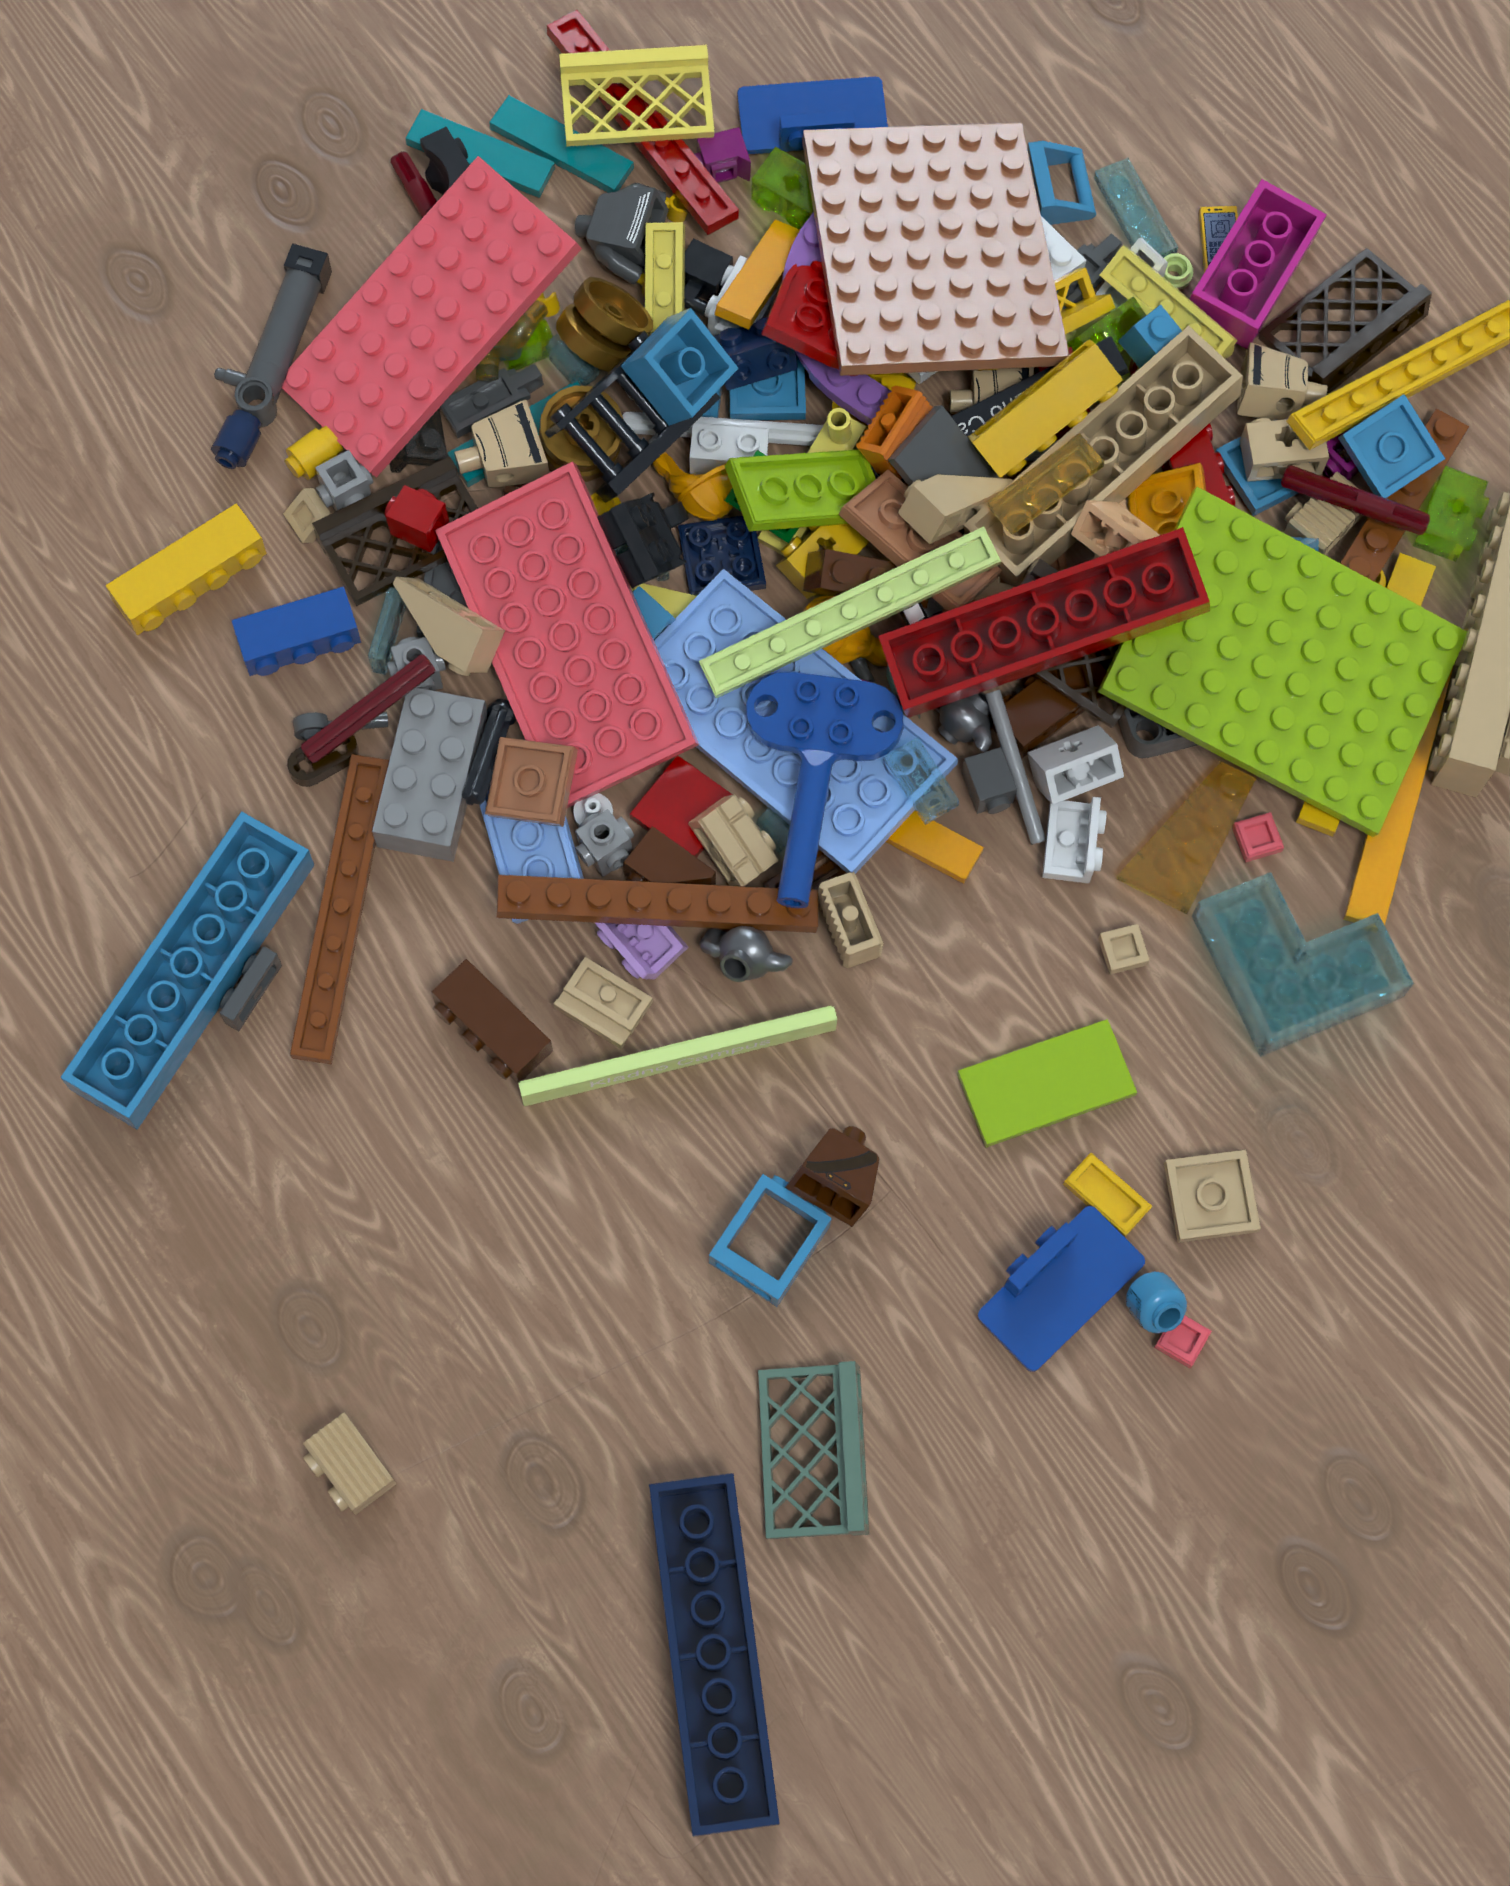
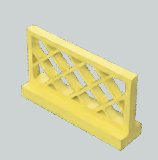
[559,45,714,147]

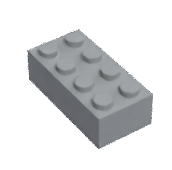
[372,687,488,862]

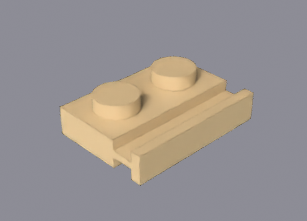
[553,957,653,1050]

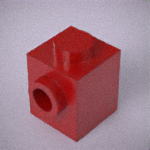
[385,485,450,553]

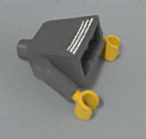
[575,183,687,297]

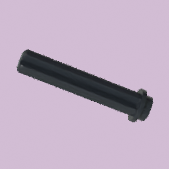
[462,699,516,806]

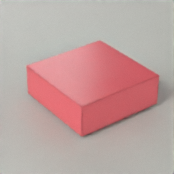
[1232,812,1284,863]
[1154,1315,1212,1368]

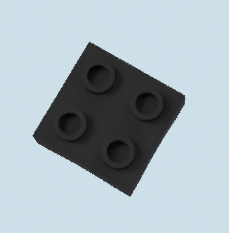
[420,127,469,195]

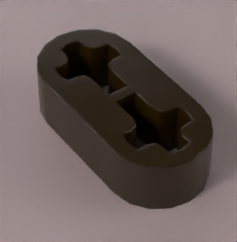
[287,735,359,787]

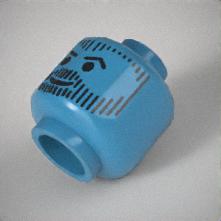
[1126,1271,1187,1333]

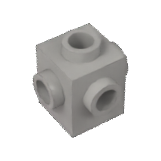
[315,450,374,512]
[387,637,446,691]
[575,809,634,878]

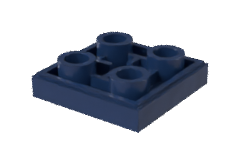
[678,516,766,596]

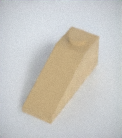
[898,474,1013,544]
[393,577,505,676]

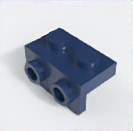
[714,317,798,390]

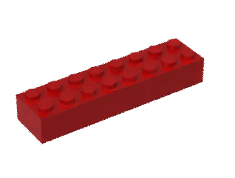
[878,527,1210,718]

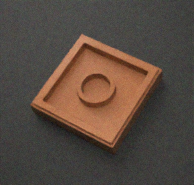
[485,737,578,827]

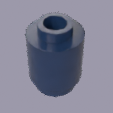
[211,410,262,469]

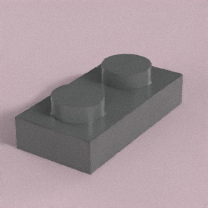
[220,946,282,1032]

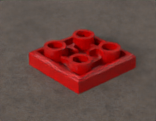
[630,755,733,858]

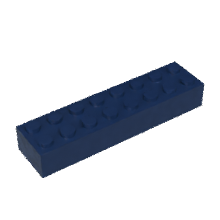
[649,1473,780,1837]

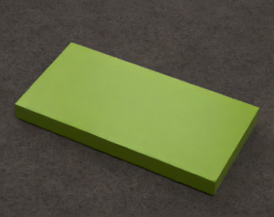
[725,450,876,531]
[957,1019,1137,1148]

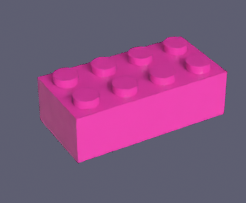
[1190,179,1327,349]

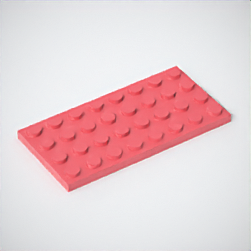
[282,156,582,478]
[435,461,699,808]

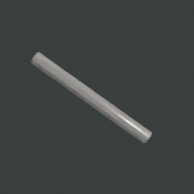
[985,690,1046,845]

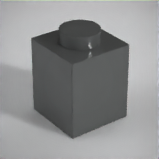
[961,747,1017,814]

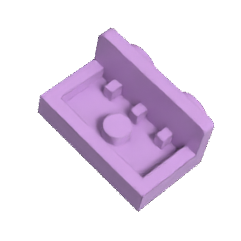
[595,923,689,979]

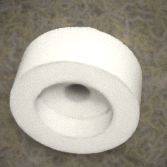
[573,793,613,828]

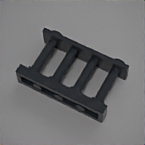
[544,330,721,503]

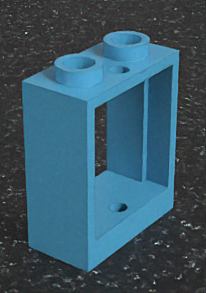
[708,1174,832,1307]

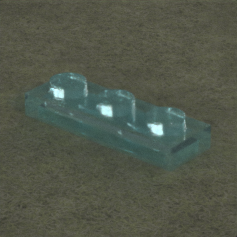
[1094,158,1178,258]

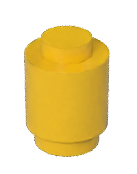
[284,426,343,480]

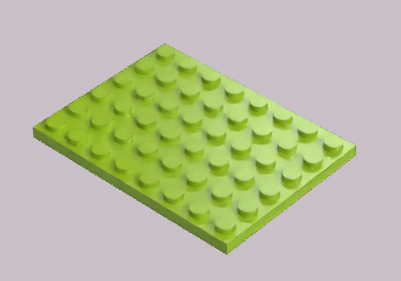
[1098,487,1467,837]

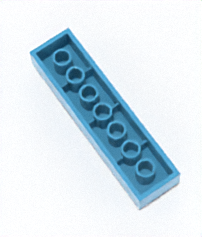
[60,811,314,1130]

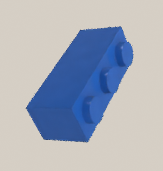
[231,586,361,676]

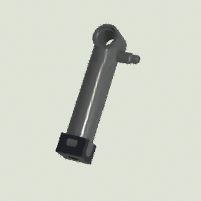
[214,243,332,428]

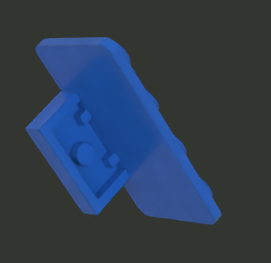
[737,76,888,154]
[977,1206,1145,1372]

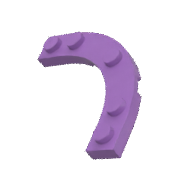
[782,212,892,425]

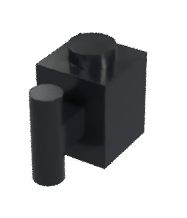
[684,238,733,317]

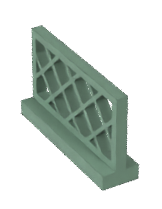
[758,1361,870,1539]

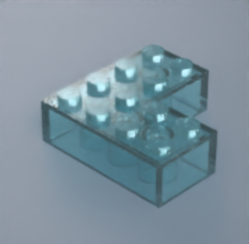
[1192,872,1414,1057]

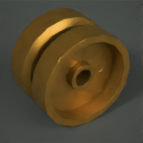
[556,277,653,372]
[539,385,624,482]

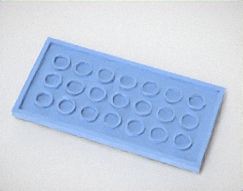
[654,569,958,874]

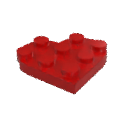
[761,261,858,376]

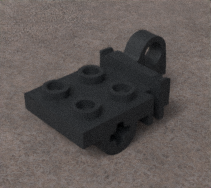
[597,492,690,588]

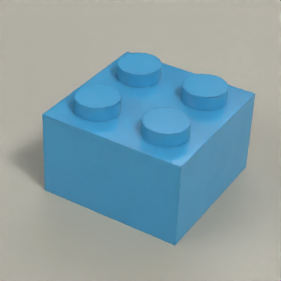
[621,308,738,426]

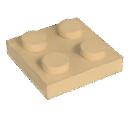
[1164,1150,1261,1243]

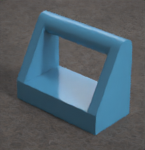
[1027,141,1096,225]

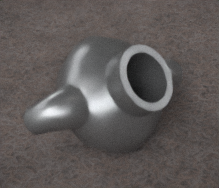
[935,692,992,752]
[699,926,793,982]

